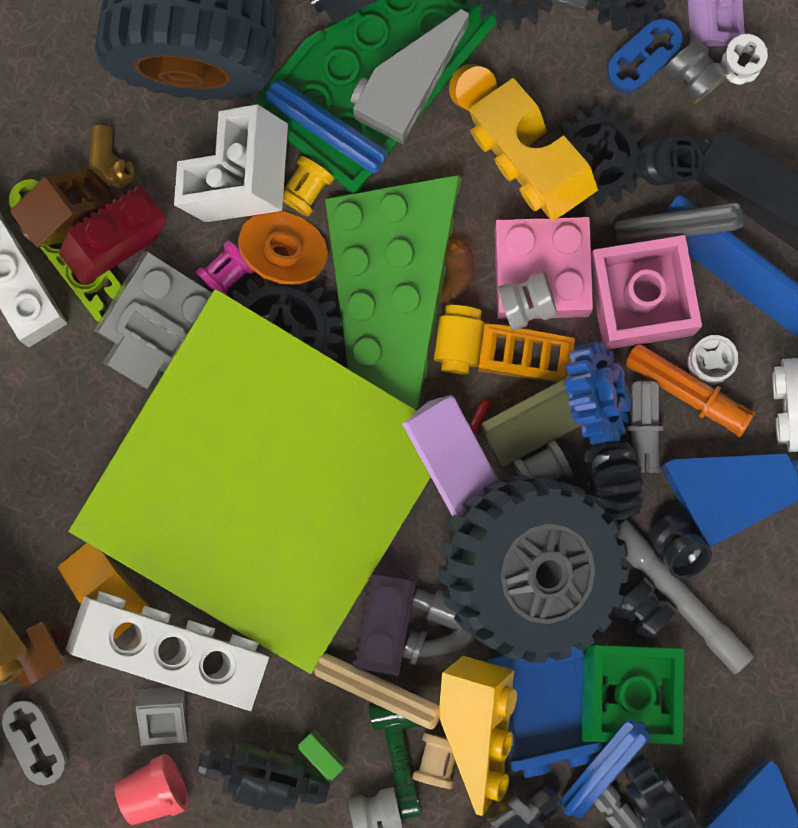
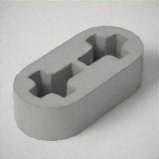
[2,700,68,785]

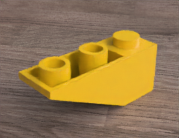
[439,656,517,816]

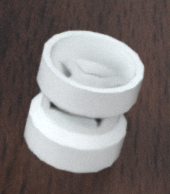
[687,335,738,386]

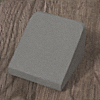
[136,687,188,746]

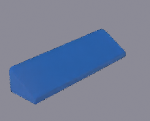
[665,195,798,338]

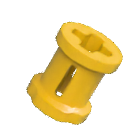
[283,156,334,217]

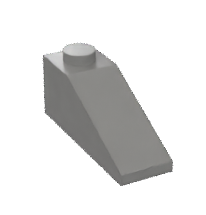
[350,9,469,144]

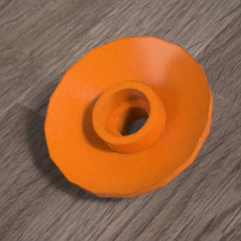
[238,211,328,284]

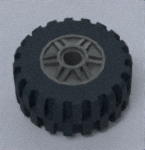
[438,475,629,663]

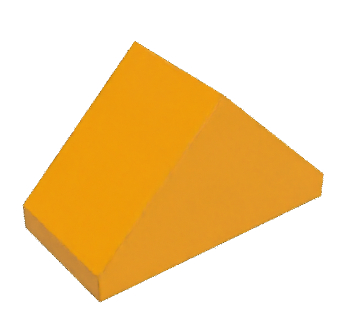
[58,543,150,639]

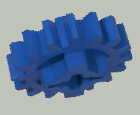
[565,342,631,445]

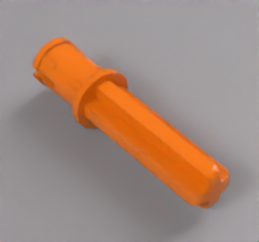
[626,344,756,437]

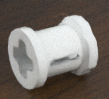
[721,34,768,85]

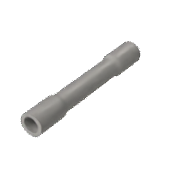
[614,519,755,675]

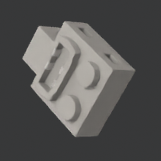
[94,252,212,389]

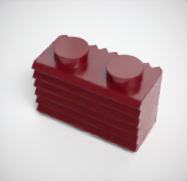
[59,186,166,285]

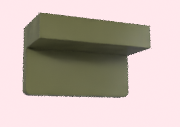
[481,380,582,468]

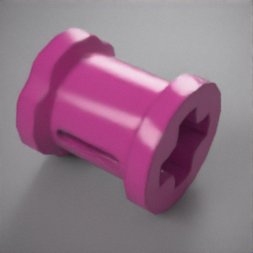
[195,240,255,297]

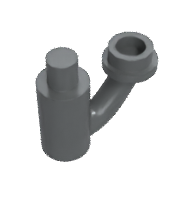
[402,589,475,665]

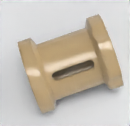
[412,732,455,789]

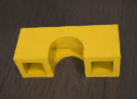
[468,78,598,222]

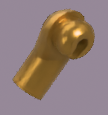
[89,125,136,188]

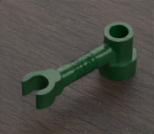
[369,689,422,820]

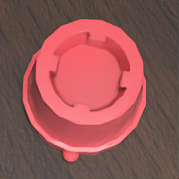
[114,754,190,826]

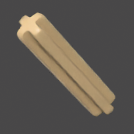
[314,653,440,729]

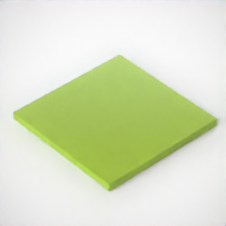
[68,289,431,674]

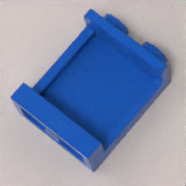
[486,646,605,778]

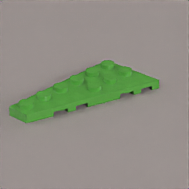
[325,175,462,411]

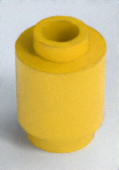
[433,305,485,375]

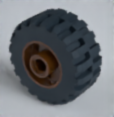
[95,0,279,100]

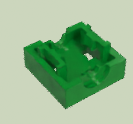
[581,645,684,745]

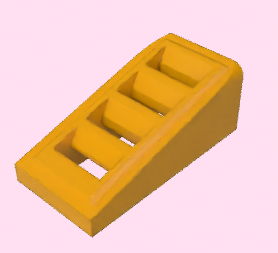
[478,323,575,383]

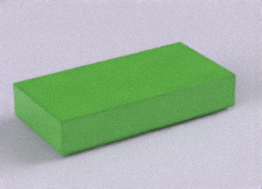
[298,729,347,781]

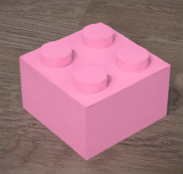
[494,217,593,320]
[591,235,702,350]

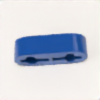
[607,19,683,94]

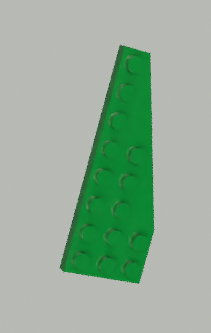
[250,0,497,194]

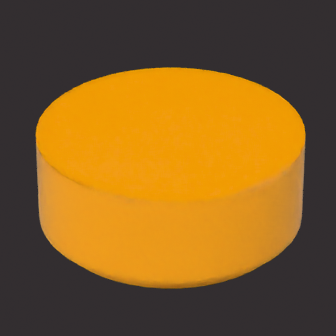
[449,64,497,111]

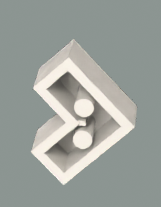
[174,104,288,222]

